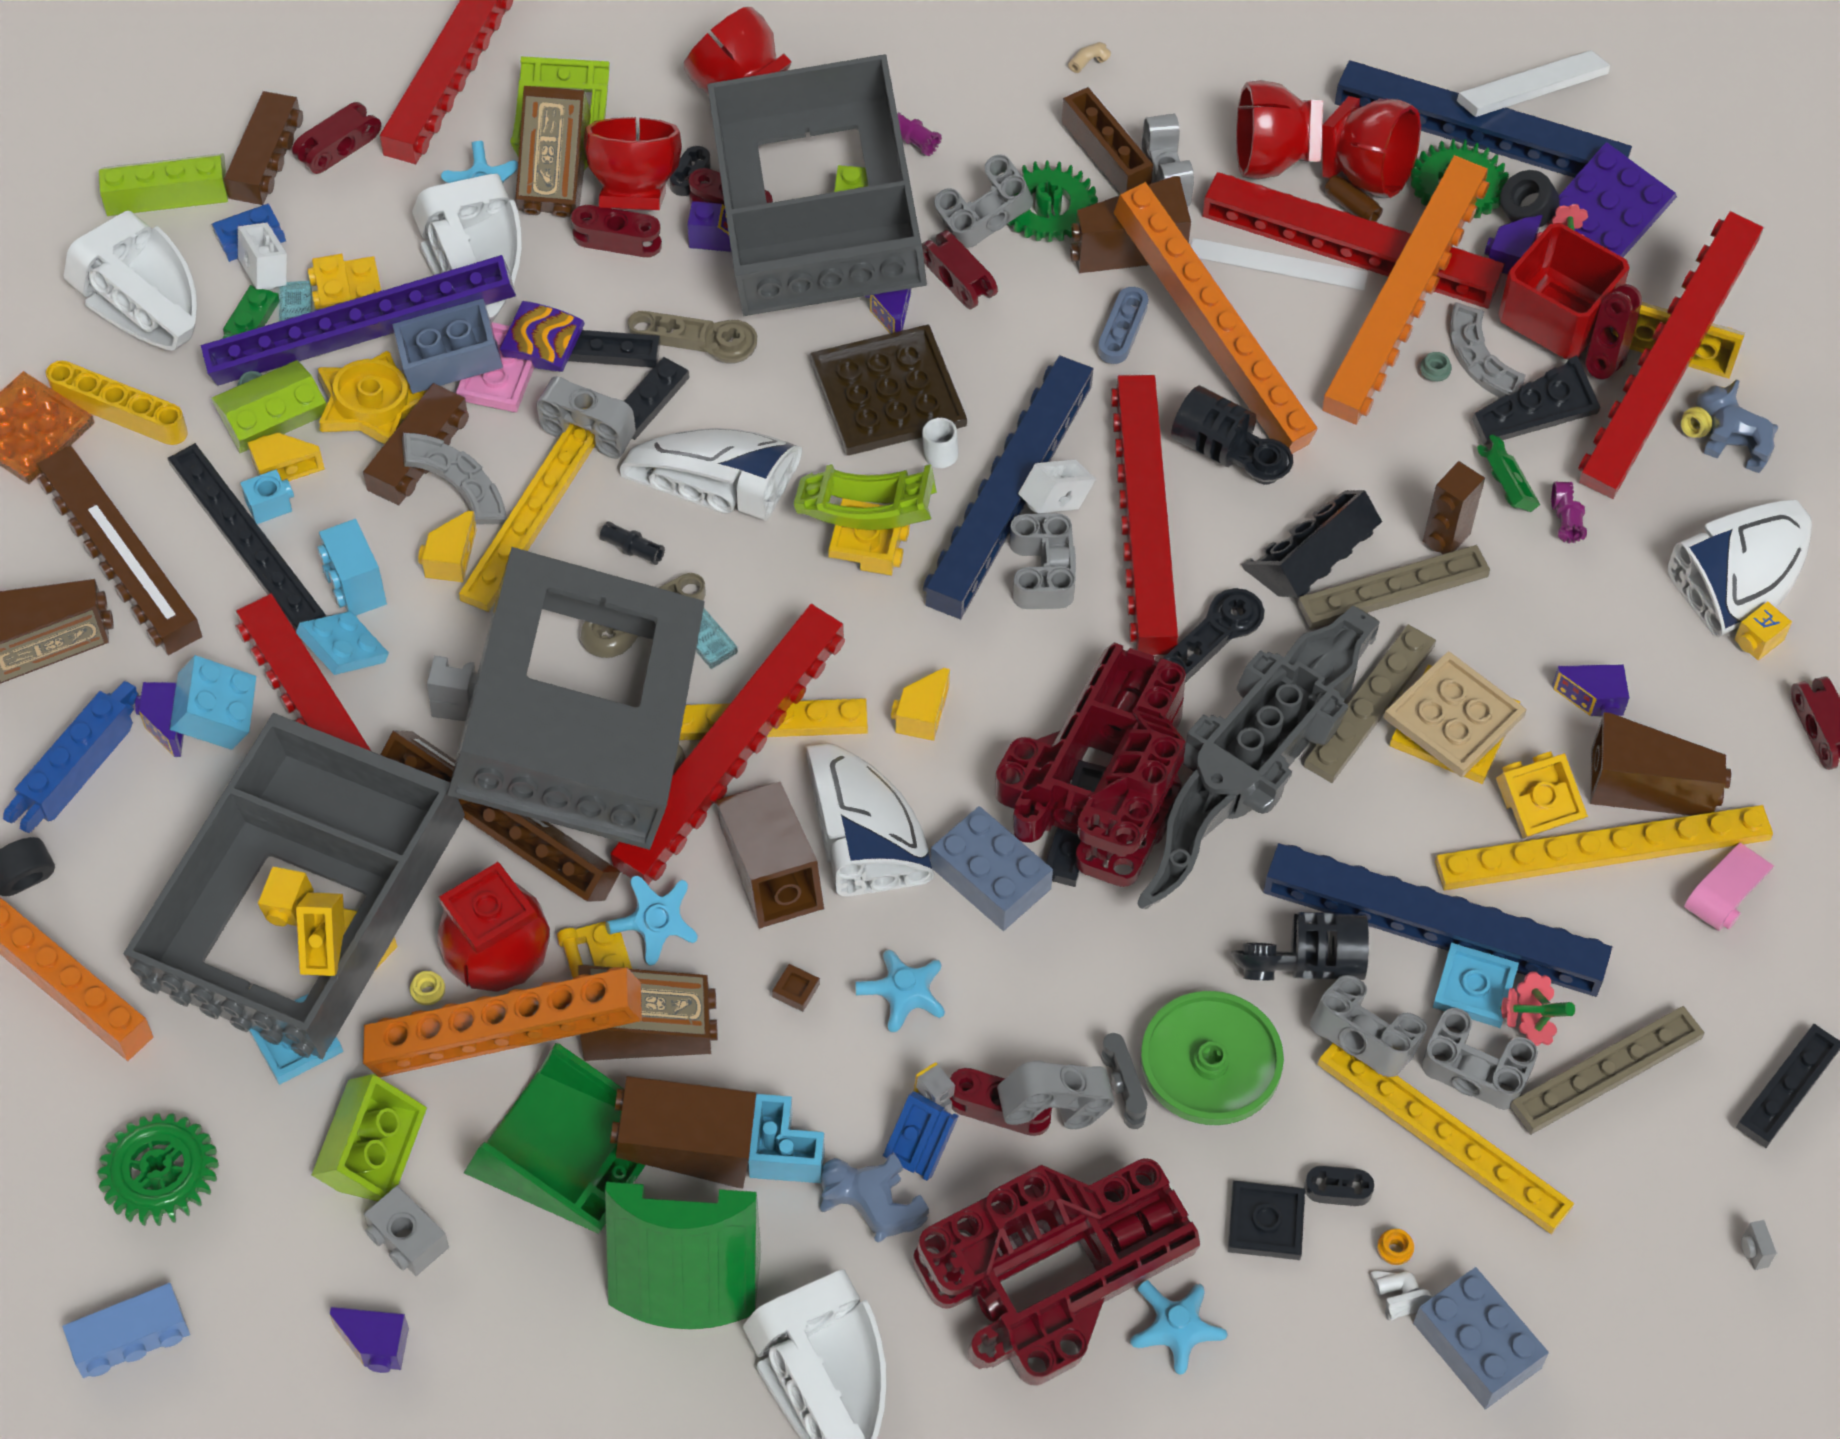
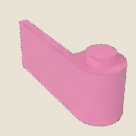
[1684,843,1774,931]

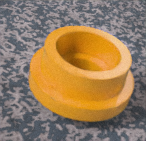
[1377,1229,1414,1265]

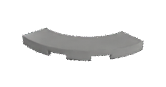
[1450,302,1526,398]
[402,433,507,524]

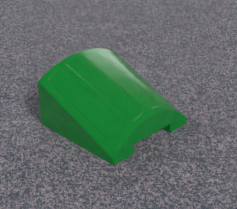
[464,1043,646,1234]
[605,1182,761,1330]

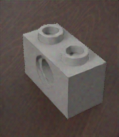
[364,1185,449,1276]

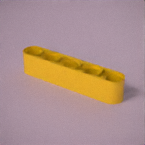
[46,360,188,445]

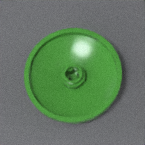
[1141,991,1284,1125]

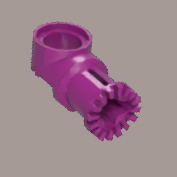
[897,112,942,156]
[1551,481,1587,543]

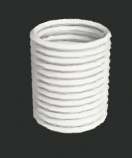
[922,418,958,468]

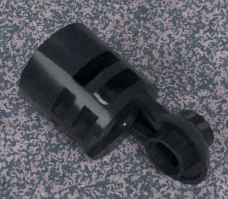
[1171,385,1294,485]
[1231,912,1369,981]

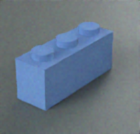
[62,1283,190,1378]

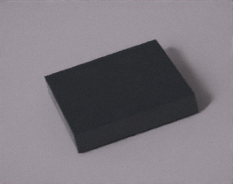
[1228,1180,1305,1260]

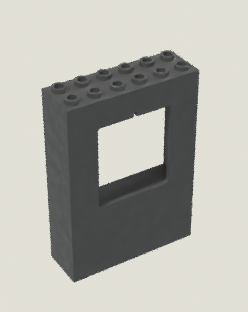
[707,54,927,316]
[447,547,705,850]
[123,713,465,1060]

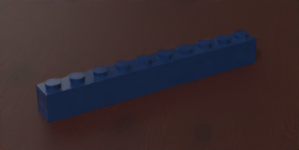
[1335,60,1632,178]
[923,355,1094,620]
[1263,843,1613,997]

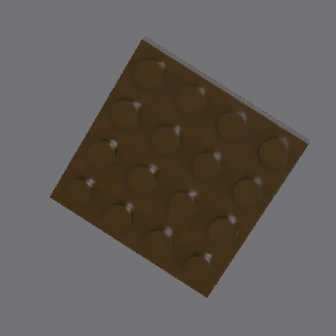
[811,324,967,456]

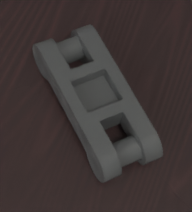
[1101,1033,1147,1129]

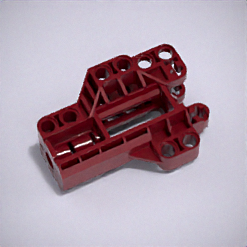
[995,642,1186,887]
[912,1158,1200,1386]

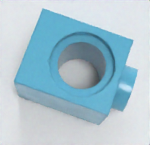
[240,469,294,524]

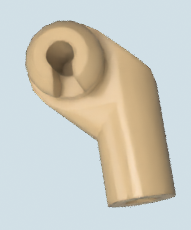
[1068,42,1111,73]

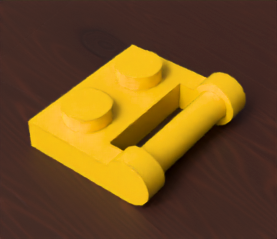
[557,918,632,978]

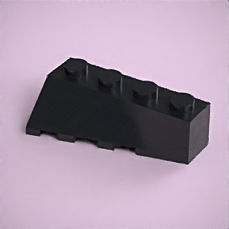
[1241,490,1382,598]

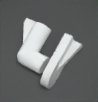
[1371,1271,1432,1321]

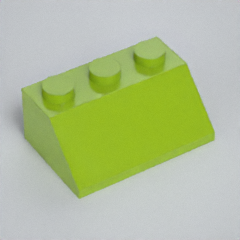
[211,360,326,453]
[311,1074,427,1202]

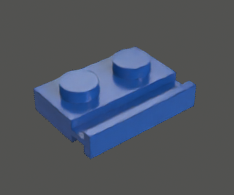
[212,203,286,262]
[883,1091,959,1181]

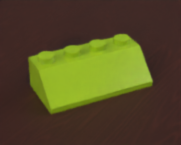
[99,153,228,216]

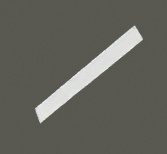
[1191,238,1368,290]

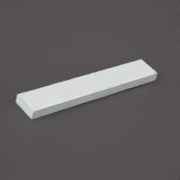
[1457,50,1611,117]

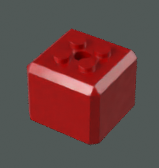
[1498,223,1630,360]

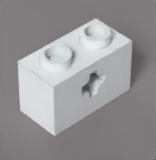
[238,222,287,290]
[1018,459,1096,514]

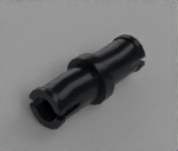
[600,521,665,565]

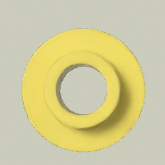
[1681,407,1712,438]
[410,971,445,1005]

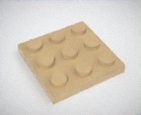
[1384,651,1527,778]

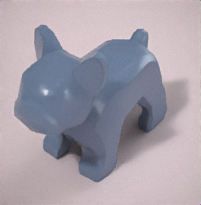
[1696,379,1778,473]
[820,1153,929,1242]

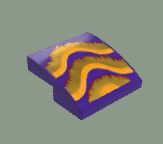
[500,301,585,372]

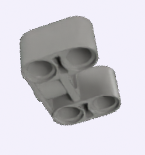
[1141,113,1194,206]
[934,154,1033,248]
[536,376,636,459]
[1010,513,1076,609]
[1310,975,1427,1077]
[1422,1008,1538,1110]
[997,1061,1114,1129]

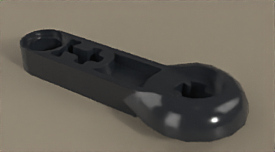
[1163,588,1265,683]

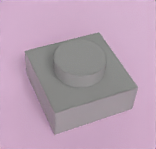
[1741,1220,1777,1270]

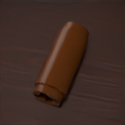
[1324,175,1383,222]

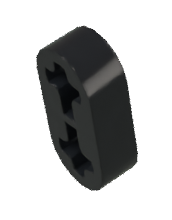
[669,146,711,196]
[1304,1166,1375,1206]

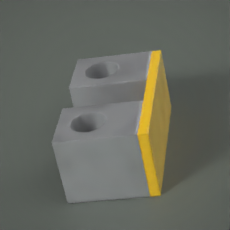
[913,1062,955,1113]

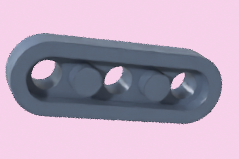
[1098,287,1149,364]

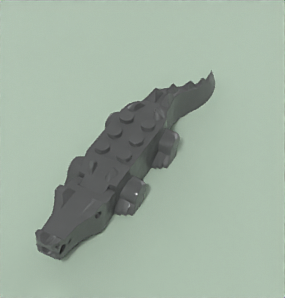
[1137,605,1380,909]

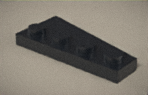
[1472,355,1601,445]

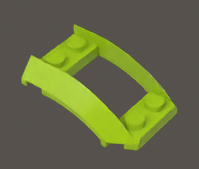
[510,56,610,171]
[793,464,937,530]

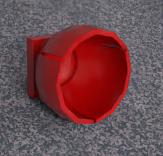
[684,7,792,95]
[1236,80,1323,179]
[1322,96,1421,198]
[583,117,682,210]
[437,861,550,992]

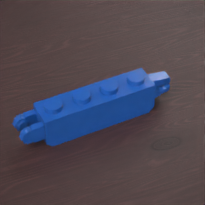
[3,681,139,833]

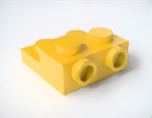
[307,253,381,310]
[828,498,910,576]
[1495,751,1588,838]

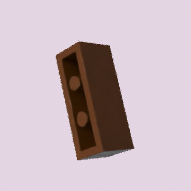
[1422,461,1485,554]

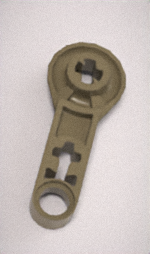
[628,311,758,364]
[580,573,706,658]

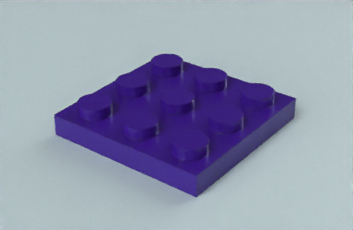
[1555,142,1677,257]

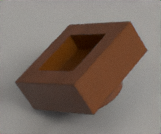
[772,964,820,1012]

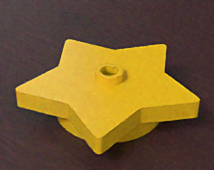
[318,351,427,445]

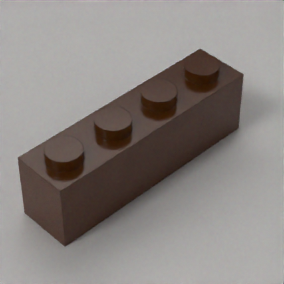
[1062,87,1153,194]
[224,91,303,205]
[363,383,469,506]

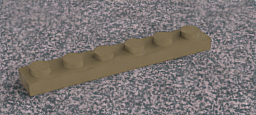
[1298,545,1490,630]
[1304,624,1436,783]
[1510,1005,1705,1135]

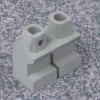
[427,655,477,721]

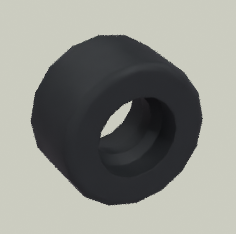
[1500,169,1560,227]
[0,837,55,896]

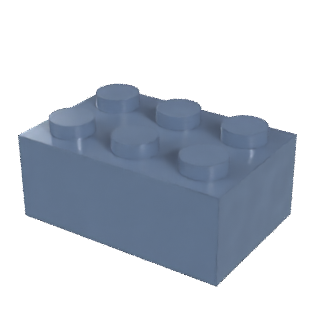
[392,298,503,394]
[931,806,1053,932]
[1413,1267,1549,1410]

